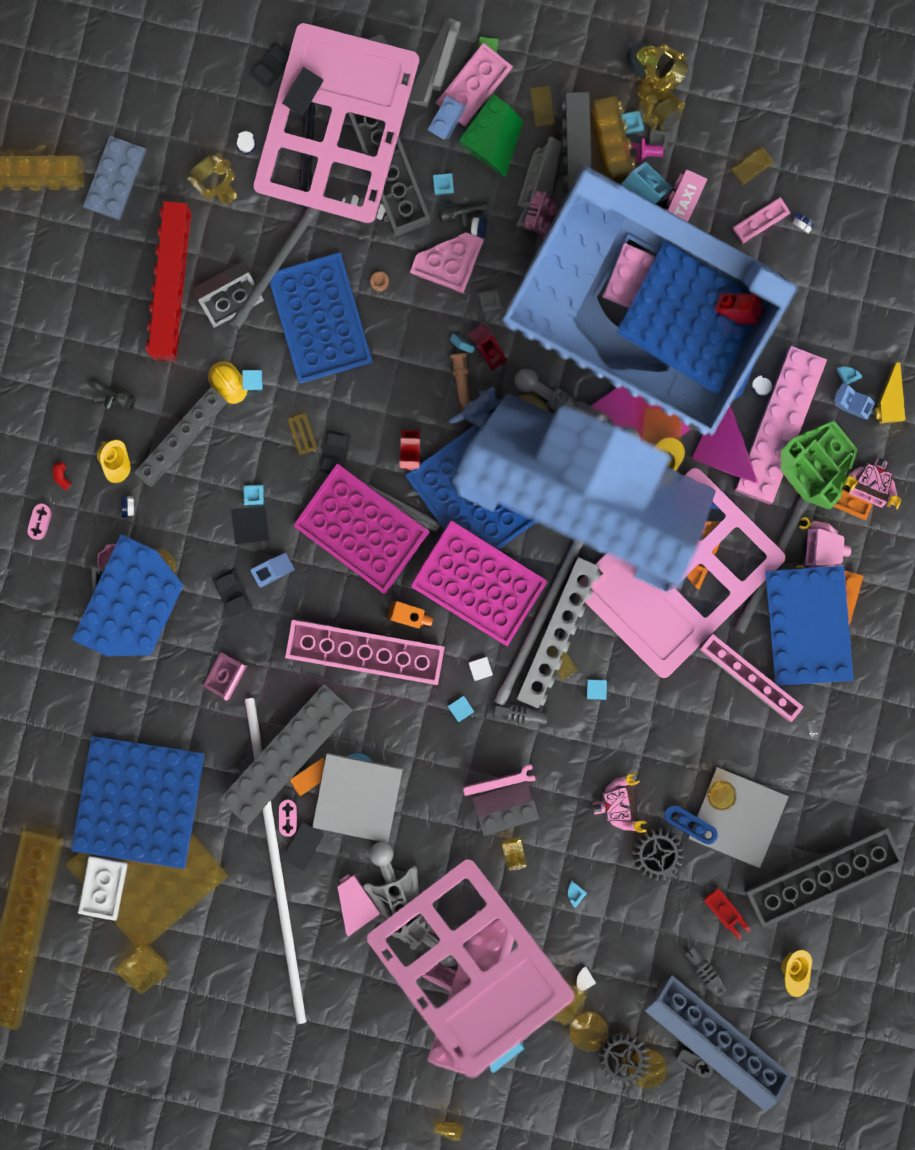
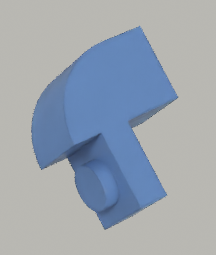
[834,383,875,420]

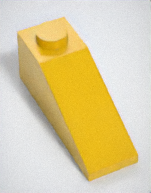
[875,363,905,423]

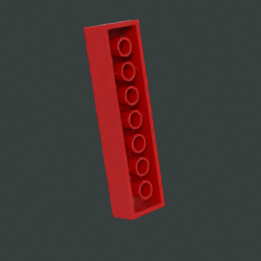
[146,201,192,362]

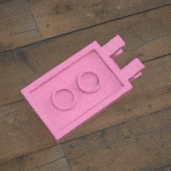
[463,764,535,796]

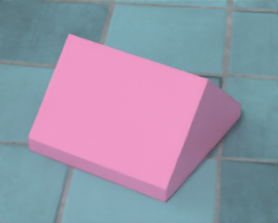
[203,652,247,700]

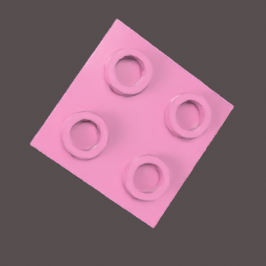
[524,191,557,239]

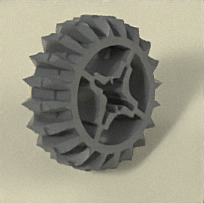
[632,828,684,880]
[599,1033,651,1086]

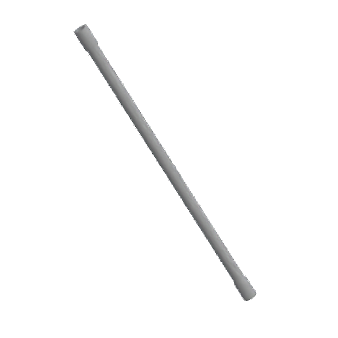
[494,539,584,706]

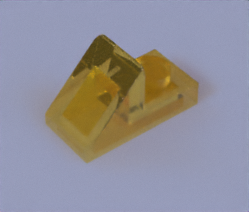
[553,984,587,1025]

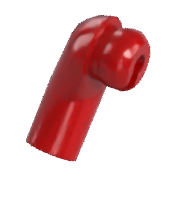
[52,462,72,491]

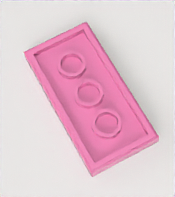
[436,43,513,127]

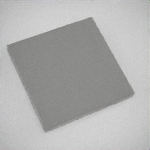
[313,753,403,843]
[688,767,789,868]

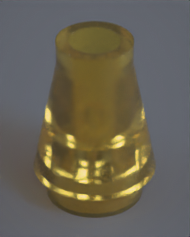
[434,1121,464,1142]

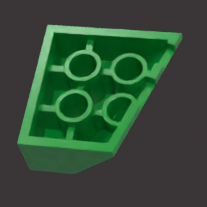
[459,94,523,178]

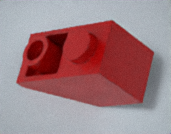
[715,293,763,324]

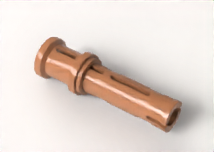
[450,353,470,412]

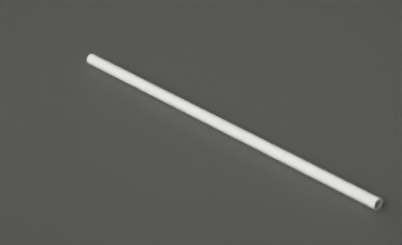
[245,698,306,1024]

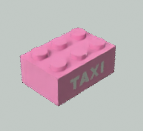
[664,169,707,222]

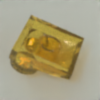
[114,944,169,995]

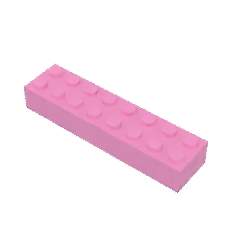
[734,346,827,505]
[285,620,445,685]
[427,911,514,1074]

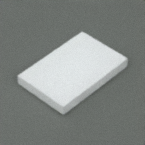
[78,856,128,921]

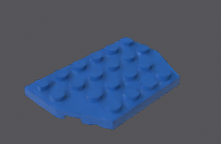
[72,534,184,656]

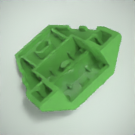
[781,421,858,509]

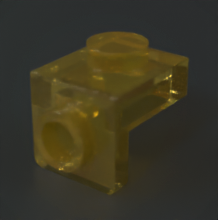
[502,838,527,871]

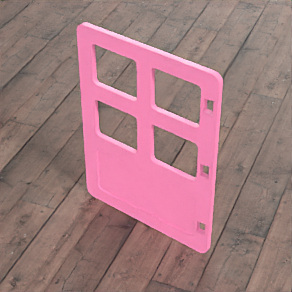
[254,23,419,223]
[576,468,785,678]
[367,860,574,1078]

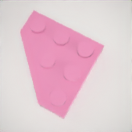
[410,233,484,293]

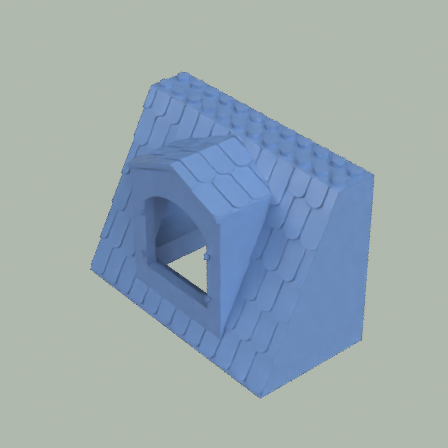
[503,164,797,435]
[454,394,716,594]

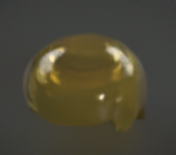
[707,780,737,811]

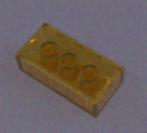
[592,96,636,182]

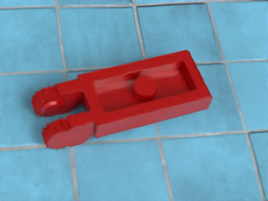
[703,887,751,940]

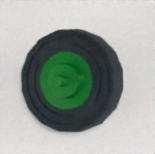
[627,43,661,77]

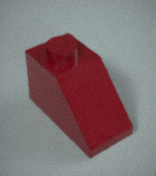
[468,324,507,371]

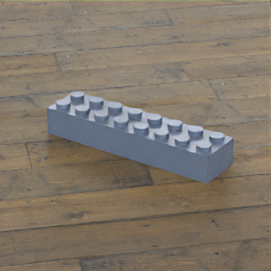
[645,976,792,1111]

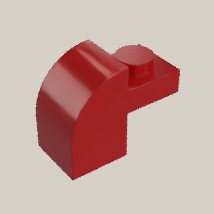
[400,430,421,470]

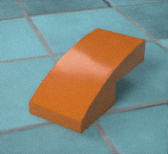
[289,757,325,796]

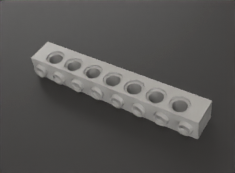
[517,558,601,708]

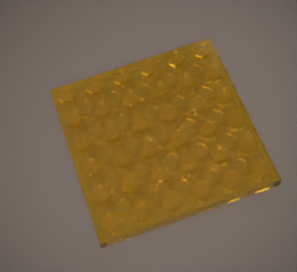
[66,833,229,953]

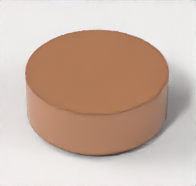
[370,271,389,291]

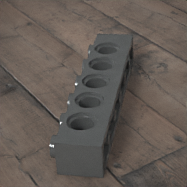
[134,387,228,487]

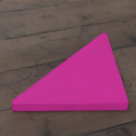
[692,405,759,484]

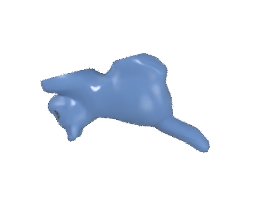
[449,387,502,428]

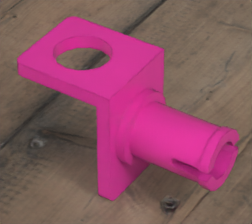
[621,138,663,163]

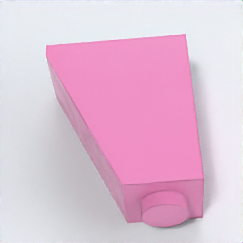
[338,874,380,936]

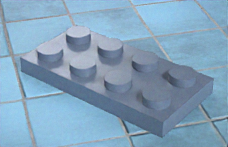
[83,136,146,221]

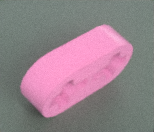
[27,504,52,540]
[279,799,297,837]

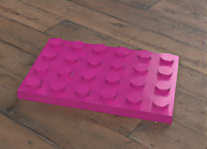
[293,464,430,594]
[410,520,548,646]

